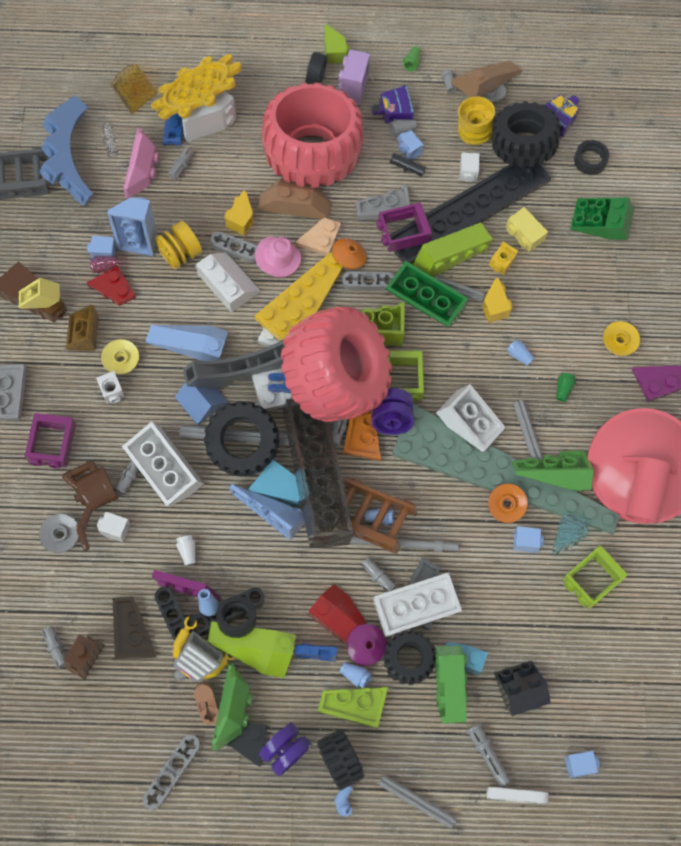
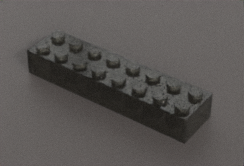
[283,399,354,548]

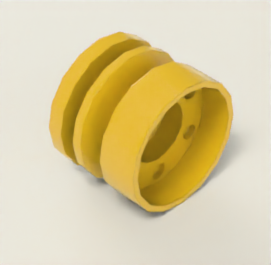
[458,97,495,145]
[154,220,202,270]

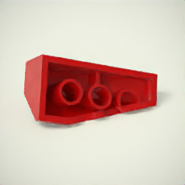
[309,584,372,666]

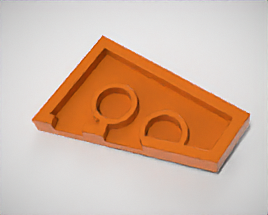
[343,410,381,462]

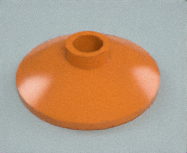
[332,238,367,270]
[488,484,528,523]

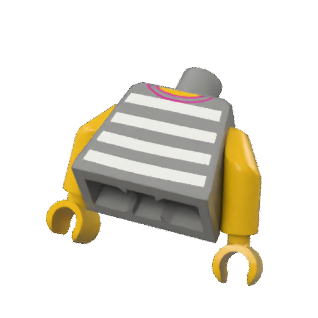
[173,616,235,682]

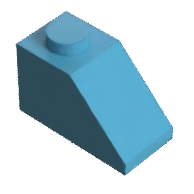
[445,642,488,676]

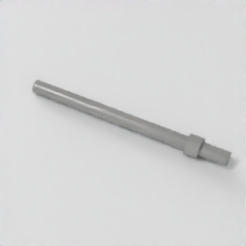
[339,535,458,552]

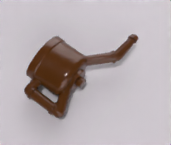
[62,461,118,551]

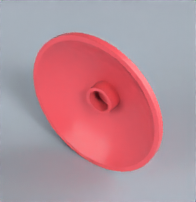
[587,408,681,524]

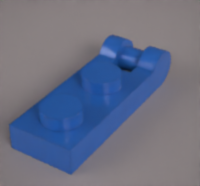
[163,113,183,146]

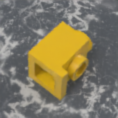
[489,242,518,275]

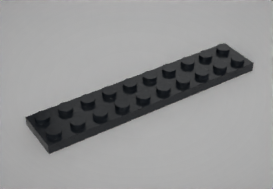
[390,165,551,264]

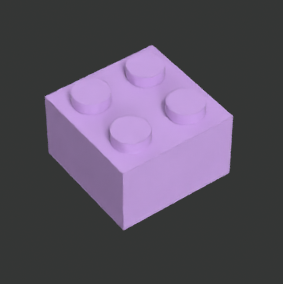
[338,50,370,103]

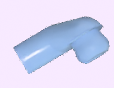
[334,786,353,817]

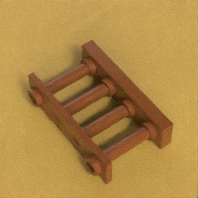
[323,477,417,554]

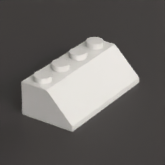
[122,422,204,507]

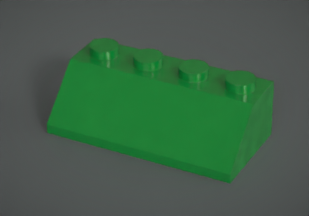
[385,261,468,328]

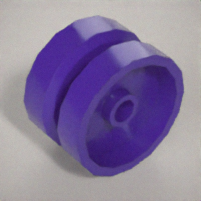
[372,388,414,435]
[258,722,312,777]

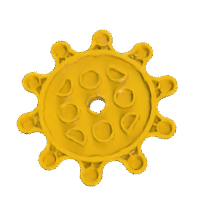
[151,54,242,120]

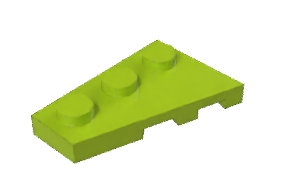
[317,687,388,729]

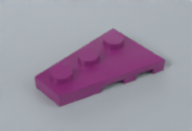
[632,365,681,402]
[152,570,221,602]

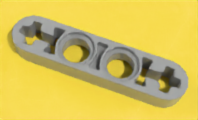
[143,735,200,810]

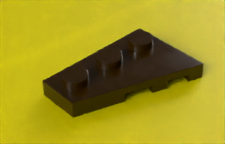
[112,597,157,660]

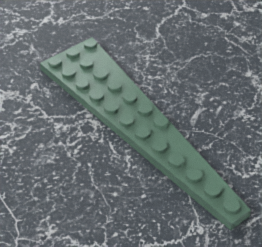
[392,404,620,535]

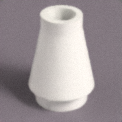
[176,535,196,566]

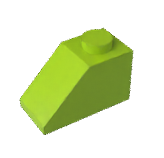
[324,25,350,64]

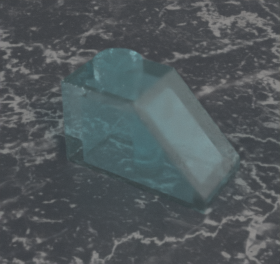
[551,513,588,556]

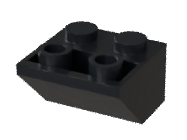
[494,661,551,716]

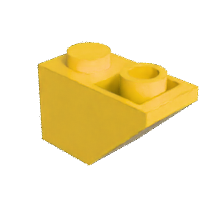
[224,190,254,236]
[482,278,513,323]

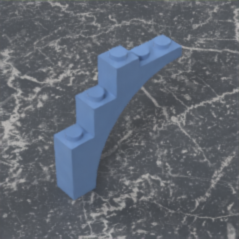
[40,95,93,206]

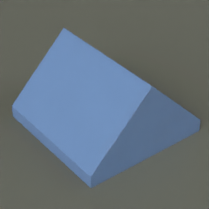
[175,382,228,425]

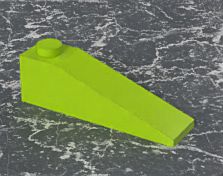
[207,621,296,678]

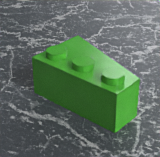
[436,645,467,724]

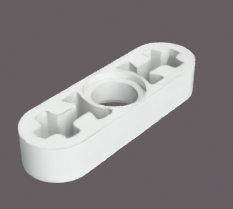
[487,787,549,804]

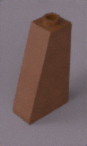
[0,261,68,323]

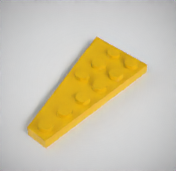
[255,251,344,341]

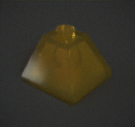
[111,63,157,114]

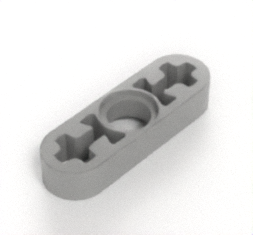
[211,232,257,263]
[342,271,394,291]

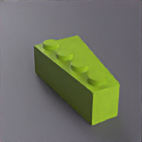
[360,302,405,346]

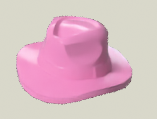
[255,237,301,278]

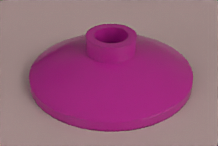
[346,624,386,666]

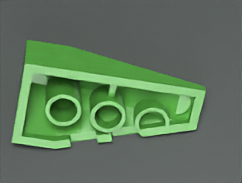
[512,451,594,491]

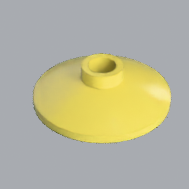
[101,339,139,375]

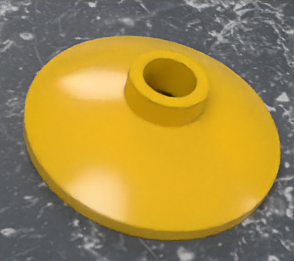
[603,321,640,356]

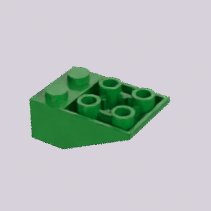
[570,197,634,240]

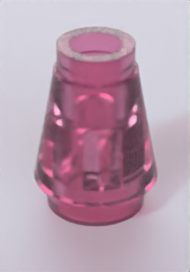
[90,256,119,274]

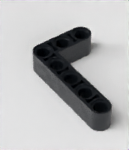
[154,587,265,641]

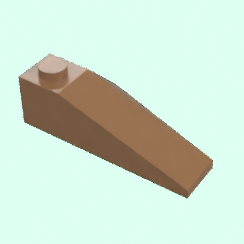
[451,61,522,97]

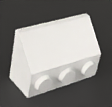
[196,252,260,313]

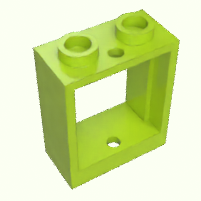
[388,351,424,402]
[562,545,628,610]

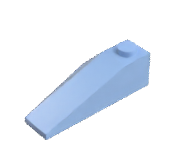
[145,325,228,361]

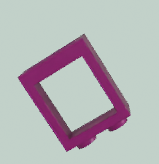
[376,202,432,252]
[24,413,76,469]

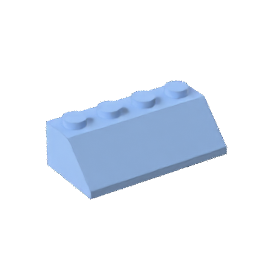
[107,197,158,256]

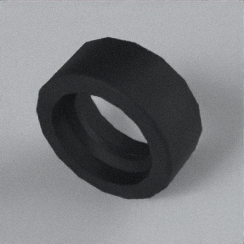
[306,52,327,84]
[574,140,610,175]
[217,596,256,638]

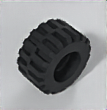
[384,630,436,685]
[317,729,364,790]

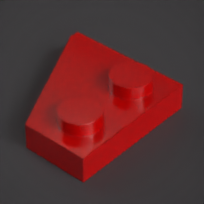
[86,266,136,306]

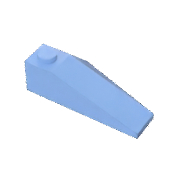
[229,484,305,540]

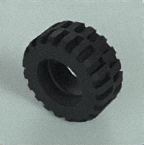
[492,101,560,168]
[204,401,280,477]

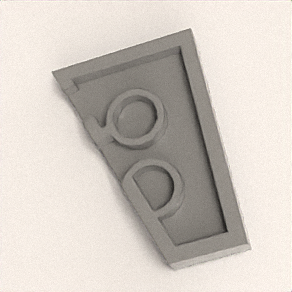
[356,185,410,220]
[0,364,27,421]

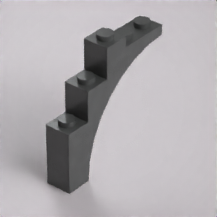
[182,339,285,389]

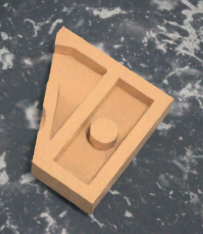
[296,218,341,255]

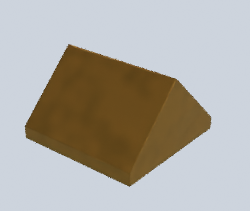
[66,304,99,351]

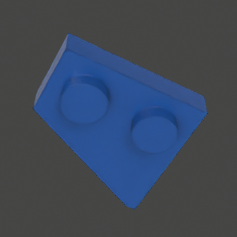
[295,643,337,662]

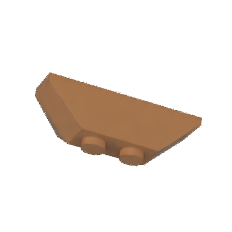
[257,178,331,219]

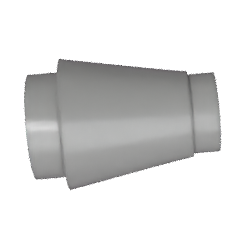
[389,120,416,137]

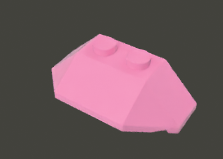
[123,128,159,198]

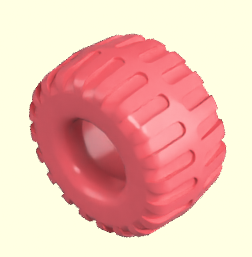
[262,83,364,188]
[281,306,392,422]

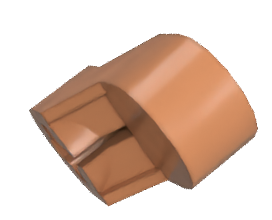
[194,682,219,725]

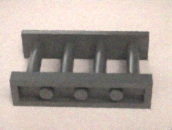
[0,148,49,200]

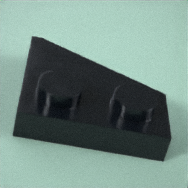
[227,722,267,767]

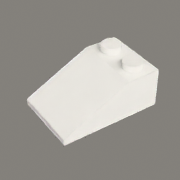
[182,91,236,142]
[436,384,506,452]

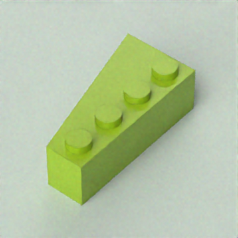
[413,223,493,277]

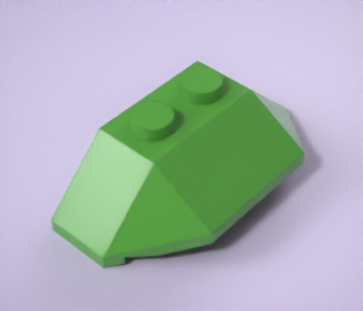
[212,663,253,751]

